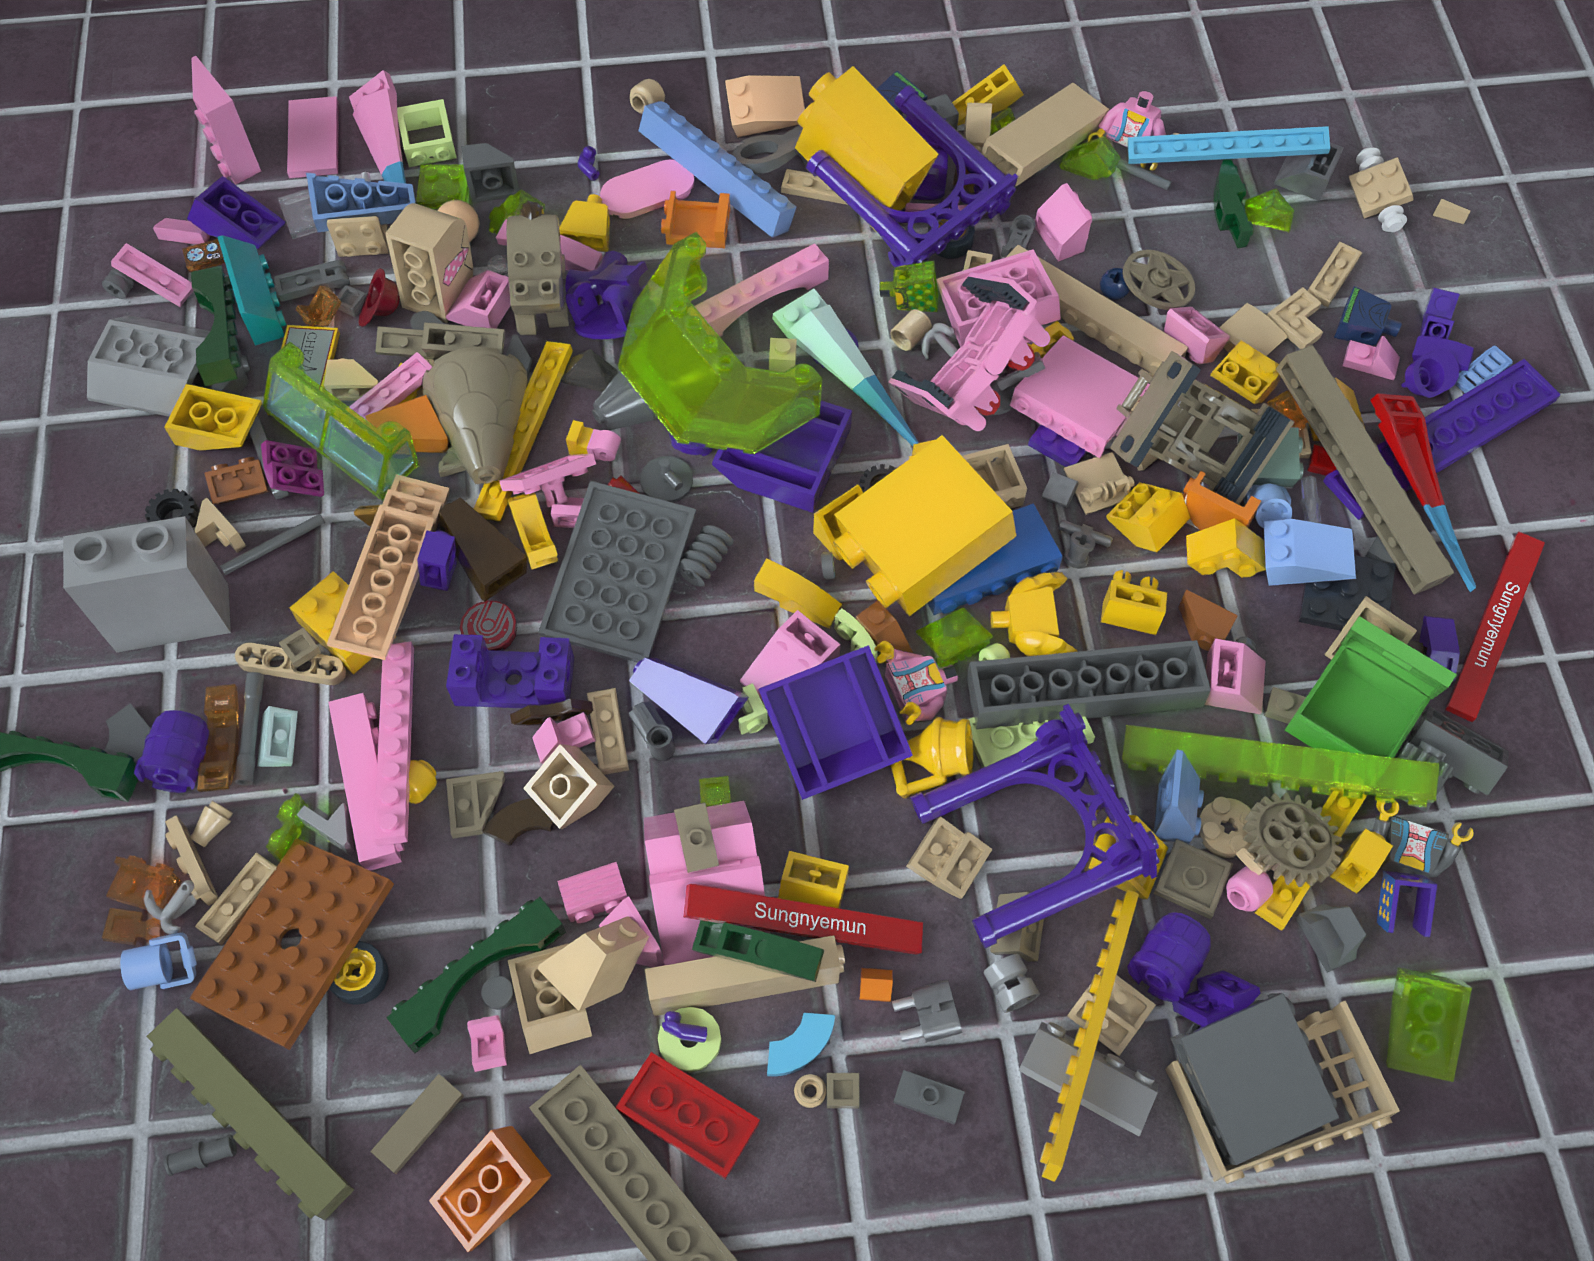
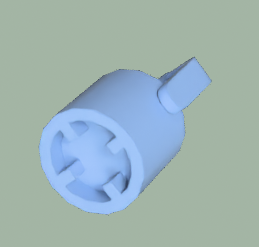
[1243,483,1292,528]
[120,932,197,990]

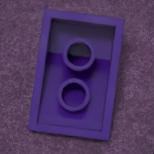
[187,176,286,249]

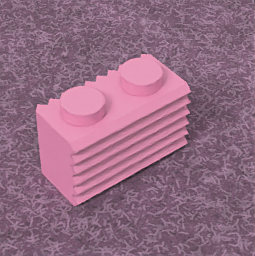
[557,862,627,923]

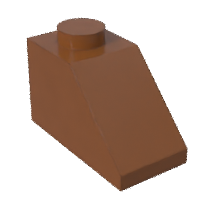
[1178,590,1238,651]
[856,600,913,664]

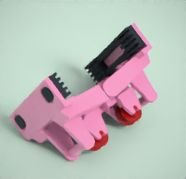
[889,272,1050,431]

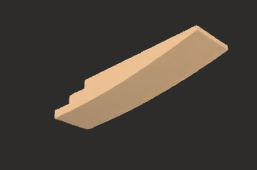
[327,474,449,660]

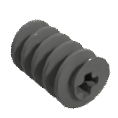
[678,525,734,587]

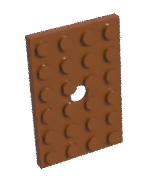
[190,838,394,1050]

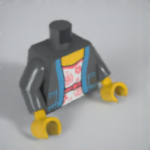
[1372,798,1473,893]

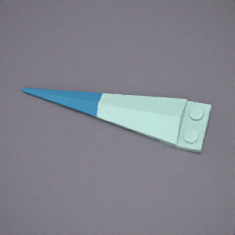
[772,289,919,446]

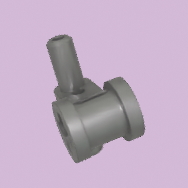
[1058,520,1113,569]

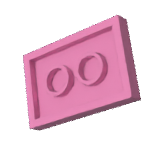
[499,454,596,507]

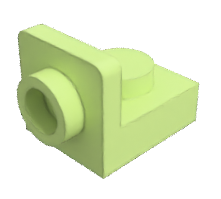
[738,684,768,734]

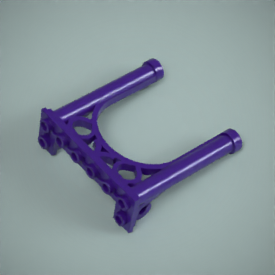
[806,85,1019,287]
[910,704,1159,949]

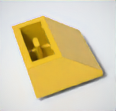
[1210,340,1281,404]
[1106,482,1190,552]
[778,851,849,909]

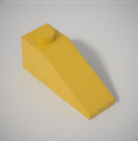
[952,64,1024,126]

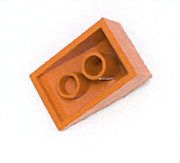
[429,1126,552,1252]

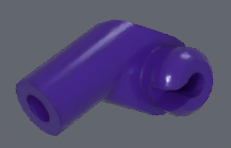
[578,146,600,181]
[662,1011,707,1043]

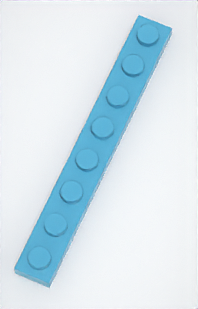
[1127,127,1330,164]

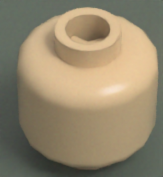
[630,79,665,114]

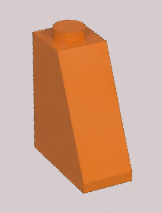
[363,395,448,453]

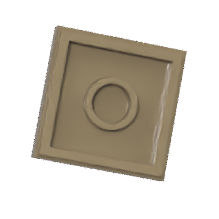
[1153,839,1233,919]

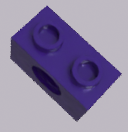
[417,530,457,591]

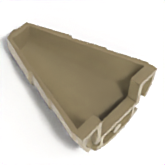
[422,347,528,485]

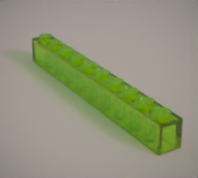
[1122,725,1439,807]

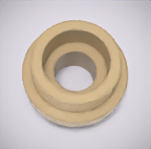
[794,1074,826,1108]

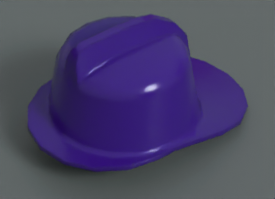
[1401,349,1459,398]

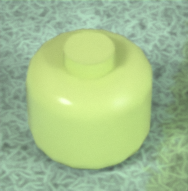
[979,643,1010,661]

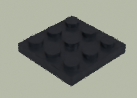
[1299,555,1396,631]

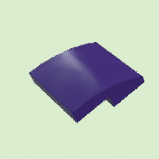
[1172,970,1261,1027]

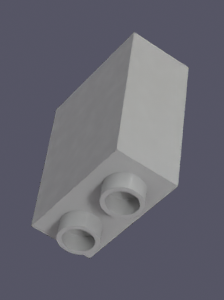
[63,516,231,653]

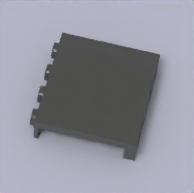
[1171,993,1339,1165]

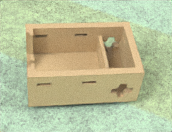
[962,444,1027,509]

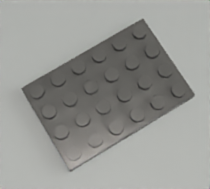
[538,481,696,663]

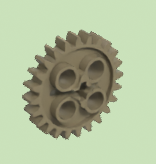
[1243,793,1343,887]

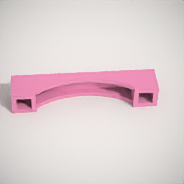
[686,243,829,341]

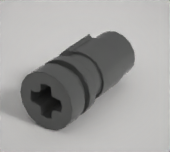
[102,246,149,299]

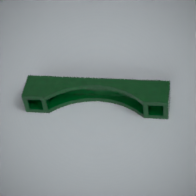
[191,265,241,386]
[0,731,138,802]
[386,897,566,1054]

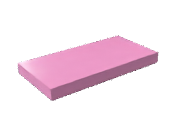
[287,96,338,178]

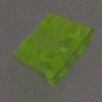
[916,607,993,668]

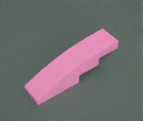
[496,219,603,271]

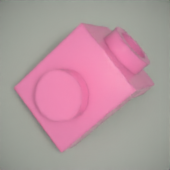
[467,1015,507,1072]

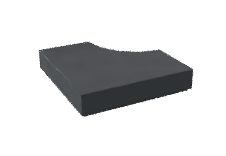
[104,703,151,764]

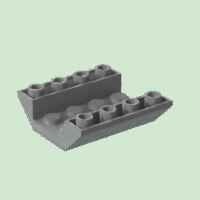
[87,315,210,417]

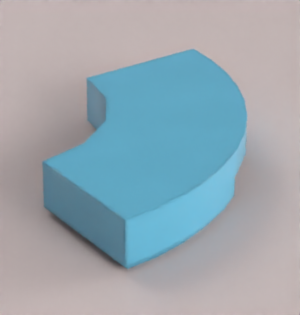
[767,1013,835,1076]

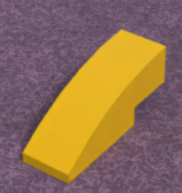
[754,558,842,629]

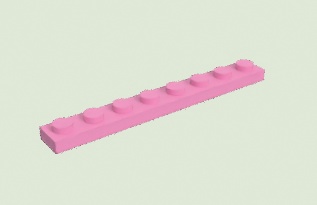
[374,641,414,846]

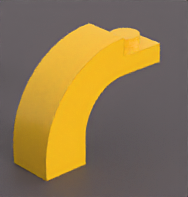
[507,492,558,569]

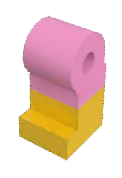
[566,420,621,461]

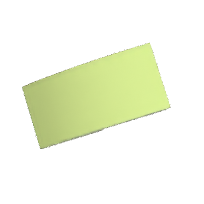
[834,608,878,663]

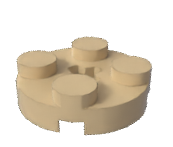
[1199,797,1251,858]

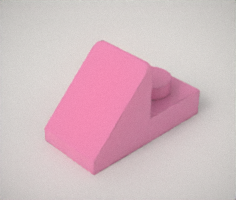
[1343,336,1400,380]
[532,712,596,764]

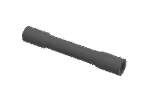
[235,672,264,786]

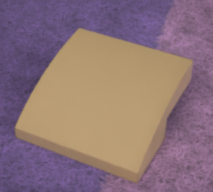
[1219,303,1288,356]
[906,816,992,899]
[1067,971,1156,1056]

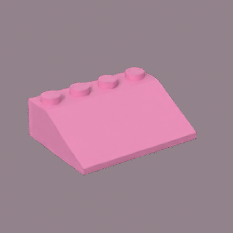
[191,56,261,185]
[936,249,1061,347]

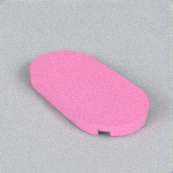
[600,160,694,219]

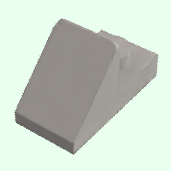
[297,803,354,856]

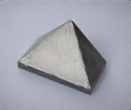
[560,349,618,392]

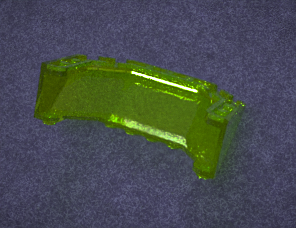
[618,232,822,454]

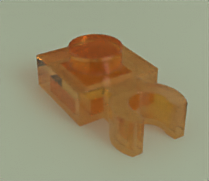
[102,908,161,946]

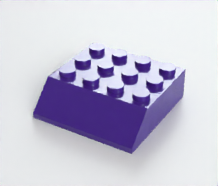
[712,379,852,513]
[758,645,913,800]

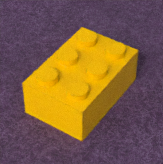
[290,571,396,675]

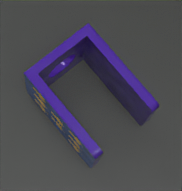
[1377,871,1437,937]

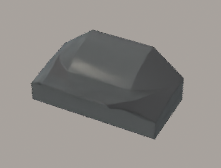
[1295,904,1366,973]

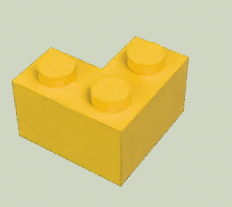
[1186,518,1266,578]

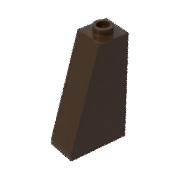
[439,497,527,602]

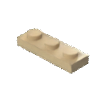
[165,816,219,906]

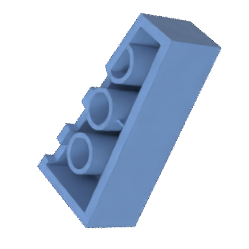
[306,173,416,232]

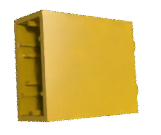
[795,66,939,232]
[833,435,1016,616]

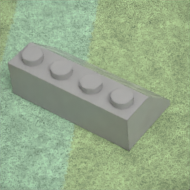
[1018,1022,1159,1136]

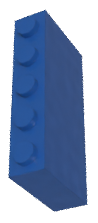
[928,503,1063,615]

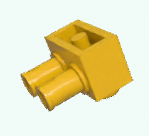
[1101,570,1167,635]

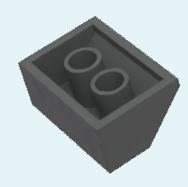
[1408,706,1509,795]

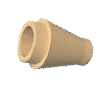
[190,800,233,847]

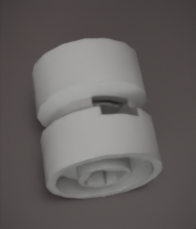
[983,954,1040,1013]

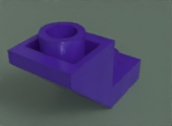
[1420,287,1460,339]
[1419,616,1460,681]

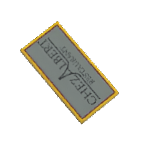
[265,325,340,418]

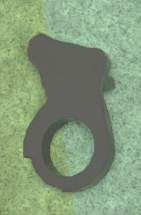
[732,125,808,175]

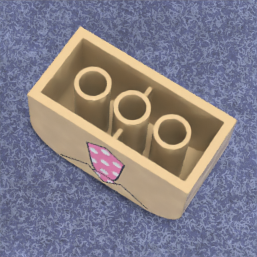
[385,203,473,323]

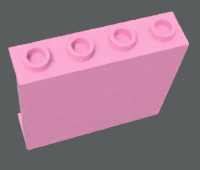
[1010,336,1150,458]

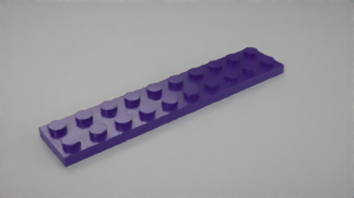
[1323,359,1561,520]

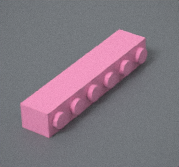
[328,693,404,871]

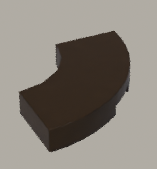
[510,699,593,726]
[483,798,555,846]

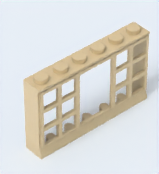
[1165,1001,1400,1184]

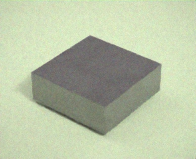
[1042,472,1079,508]

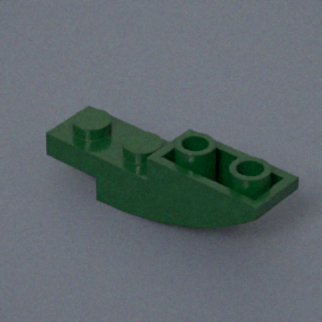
[1213,159,1254,249]
[692,920,824,982]

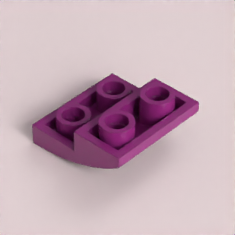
[261,440,324,497]

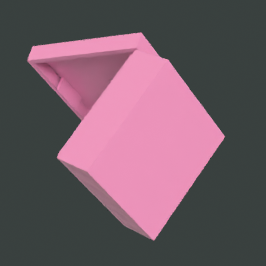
[644,801,770,965]

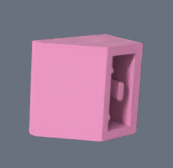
[1035,183,1092,262]
[446,270,510,329]
[1205,639,1266,715]

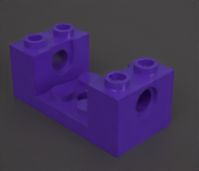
[446,634,575,708]

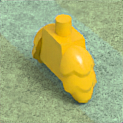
[991,572,1078,656]

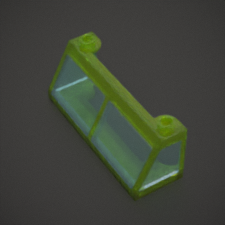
[263,342,419,501]

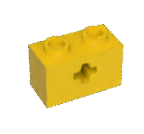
[1330,828,1393,894]

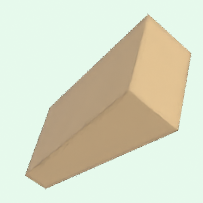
[1433,199,1470,224]

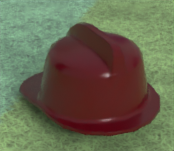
[359,268,400,327]

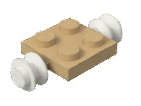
[1349,148,1414,232]

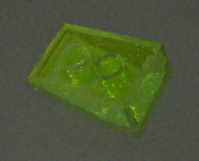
[1387,967,1472,1082]

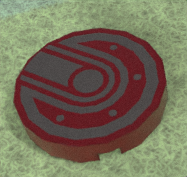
[460,601,518,651]

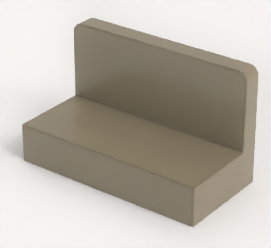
[990,892,1044,962]

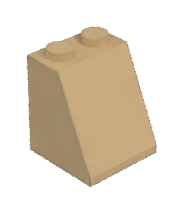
[538,916,649,1011]

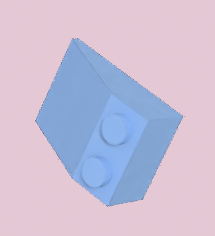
[1264,519,1356,586]

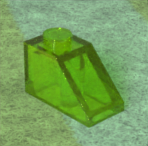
[1059,136,1121,180]

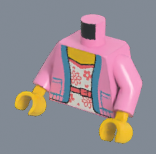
[1088,91,1166,171]
[874,641,958,725]

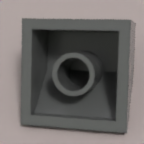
[461,143,521,203]

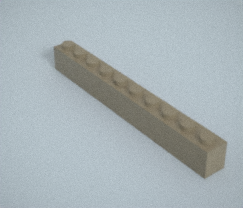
[1276,345,1454,595]

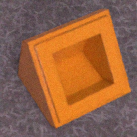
[860,968,893,1002]

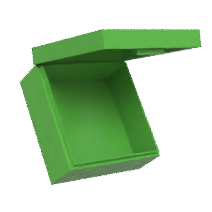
[1285,616,1457,786]

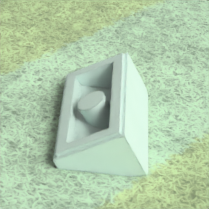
[257,706,298,767]

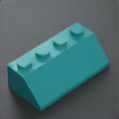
[218,235,287,346]

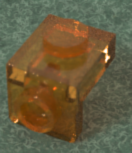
[296,285,342,327]
[1267,390,1308,431]

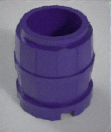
[134,710,209,793]
[1127,912,1211,1003]

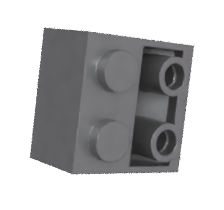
[1274,142,1344,201]

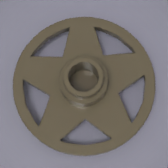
[1123,250,1195,310]

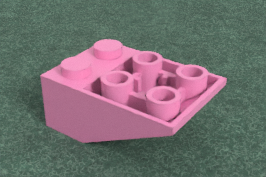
[740,610,840,701]

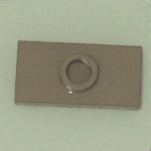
[674,802,719,873]

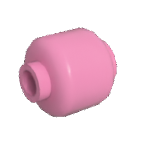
[1226,866,1273,912]

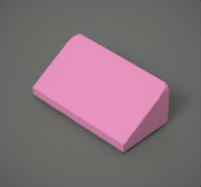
[153,218,210,246]

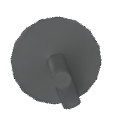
[640,456,693,503]

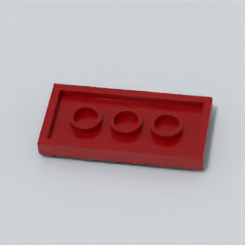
[616,1052,760,1180]

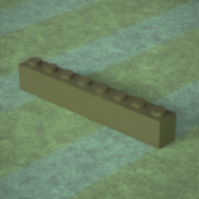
[146,1008,355,1221]

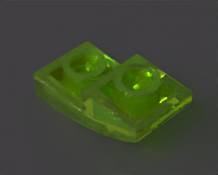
[265,793,308,861]

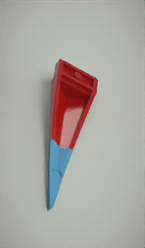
[1370,393,1476,592]

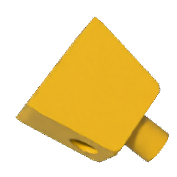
[560,194,610,252]

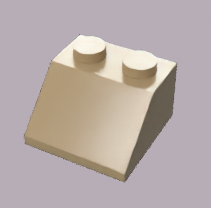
[524,744,614,829]

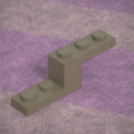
[375,323,505,359]

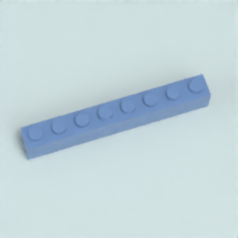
[639,101,796,238]

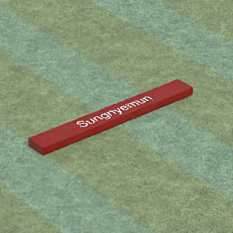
[1445,531,1545,722]
[683,884,923,955]

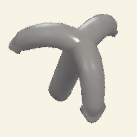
[922,323,958,360]
[144,880,197,934]

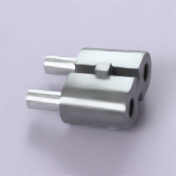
[892,979,963,1043]

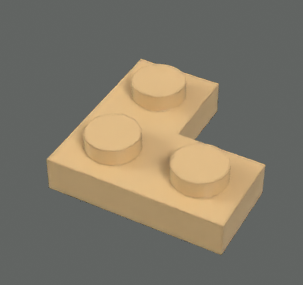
[1267,288,1323,349]

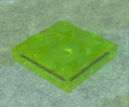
[416,164,469,209]

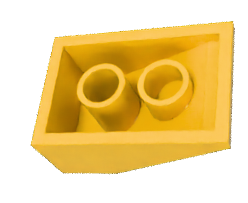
[164,384,262,450]

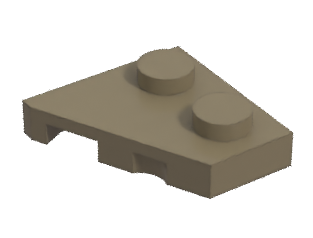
[446,771,505,839]

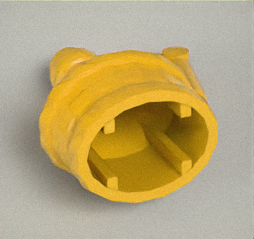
[891,717,973,798]

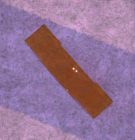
[197,684,239,792]

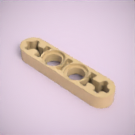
[235,643,346,685]

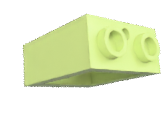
[397,99,457,167]

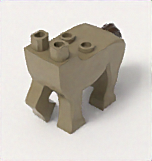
[506,200,569,336]

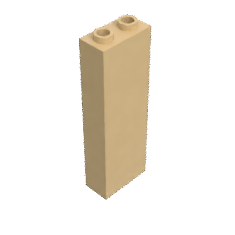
[981,83,1109,186]
[645,936,845,1016]

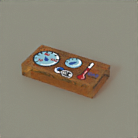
[182,239,225,273]

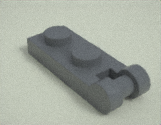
[273,260,350,302]

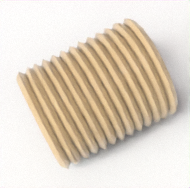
[891,309,932,351]

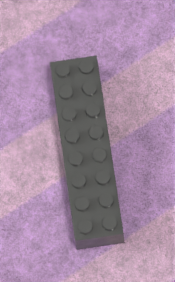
[966,640,1211,729]

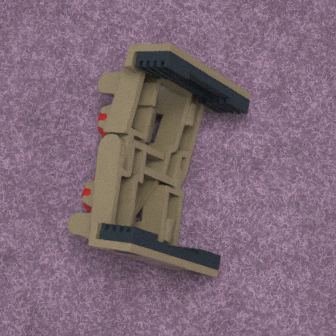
[1110,351,1294,505]

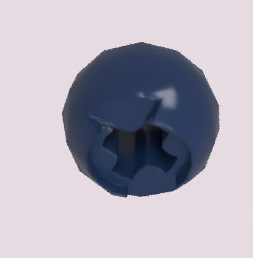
[1100,268,1130,300]

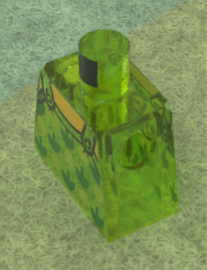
[879,261,939,312]

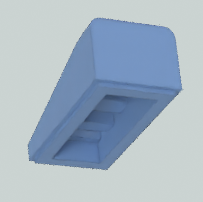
[1455,345,1513,393]

